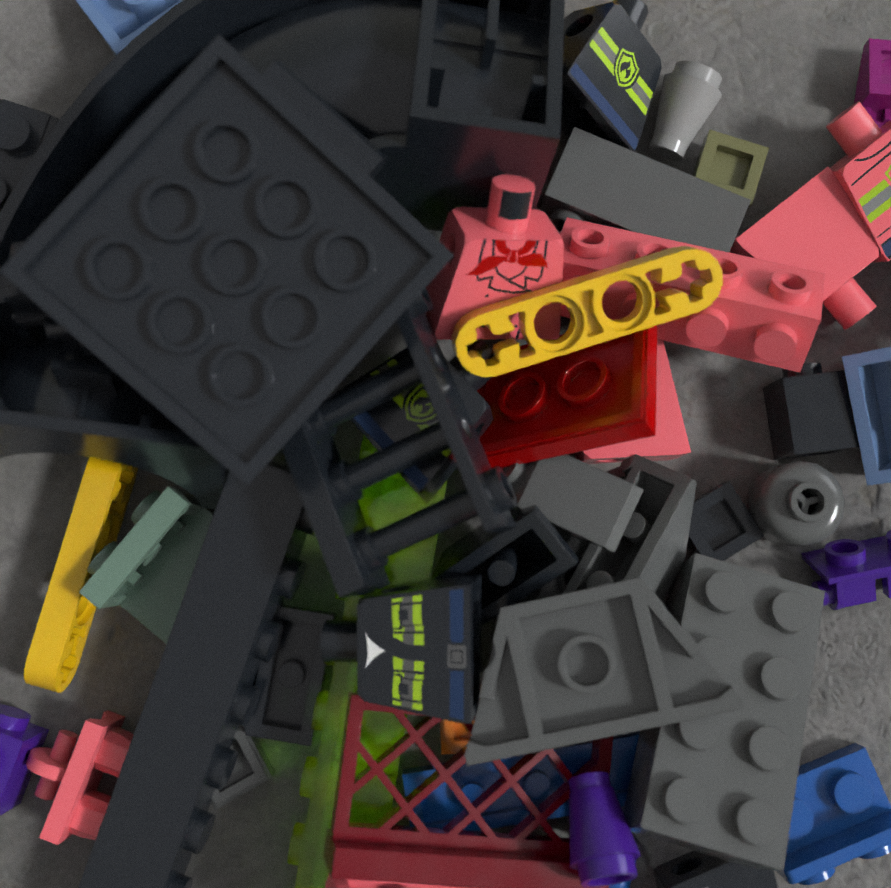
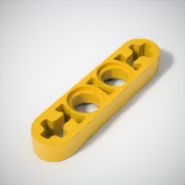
[451,246,723,377]
[24,457,138,693]

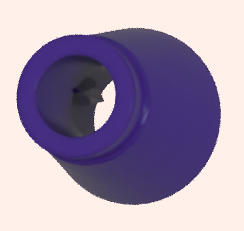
[568,772,641,887]

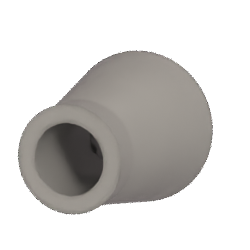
[648,60,722,161]

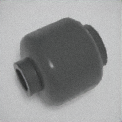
[746,460,845,546]

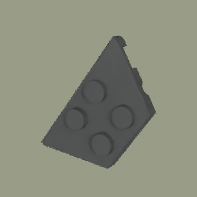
[465,577,745,766]

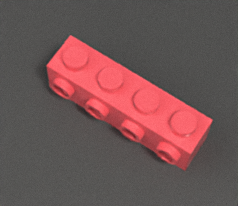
[560,217,825,373]

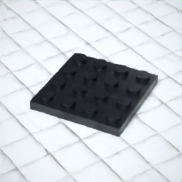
[0,34,454,486]

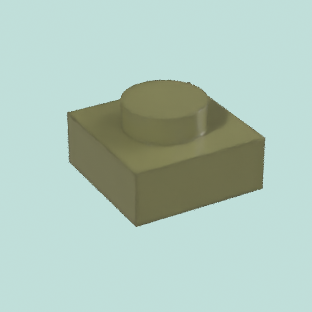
[692,130,769,210]

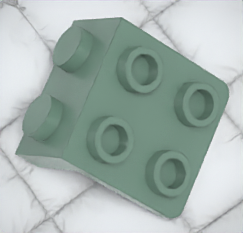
[79,486,214,644]

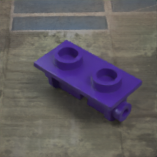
[801,530,891,611]

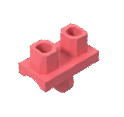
[25,710,134,845]

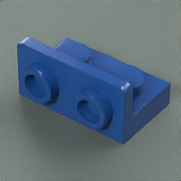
[775,743,891,885]

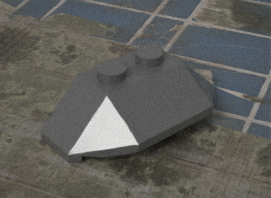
[515,454,697,605]

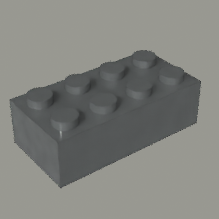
[623,553,825,871]

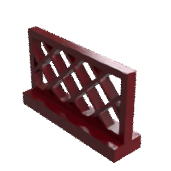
[323,692,614,888]

